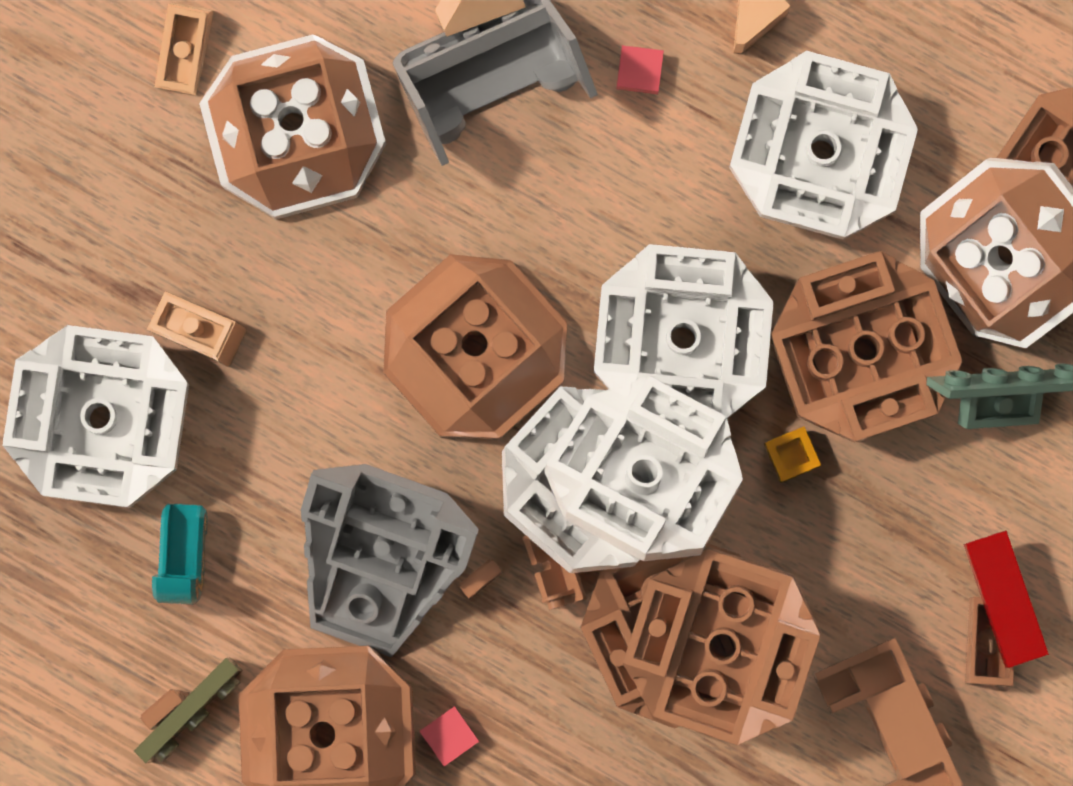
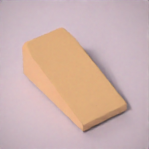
[155,3,214,95]
[147,292,246,367]

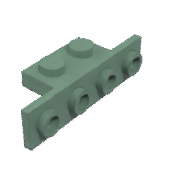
[926,364,1073,429]

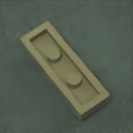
[134,658,243,763]

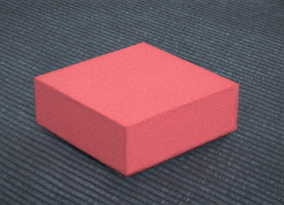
[616,45,664,94]
[419,706,480,767]

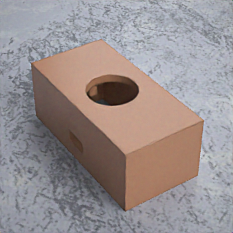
[965,597,1014,686]

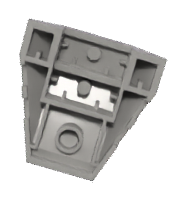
[301,464,479,657]

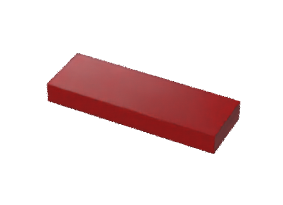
[963,530,1049,668]

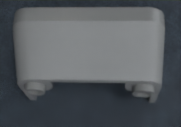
[393,0,598,166]

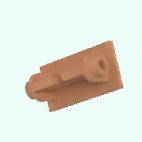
[522,535,586,610]

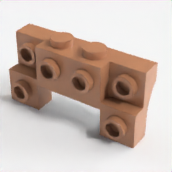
[813,638,963,786]

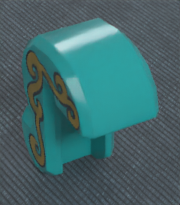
[152,504,208,605]

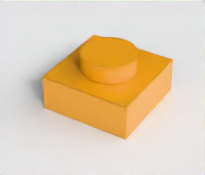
[764,426,821,483]

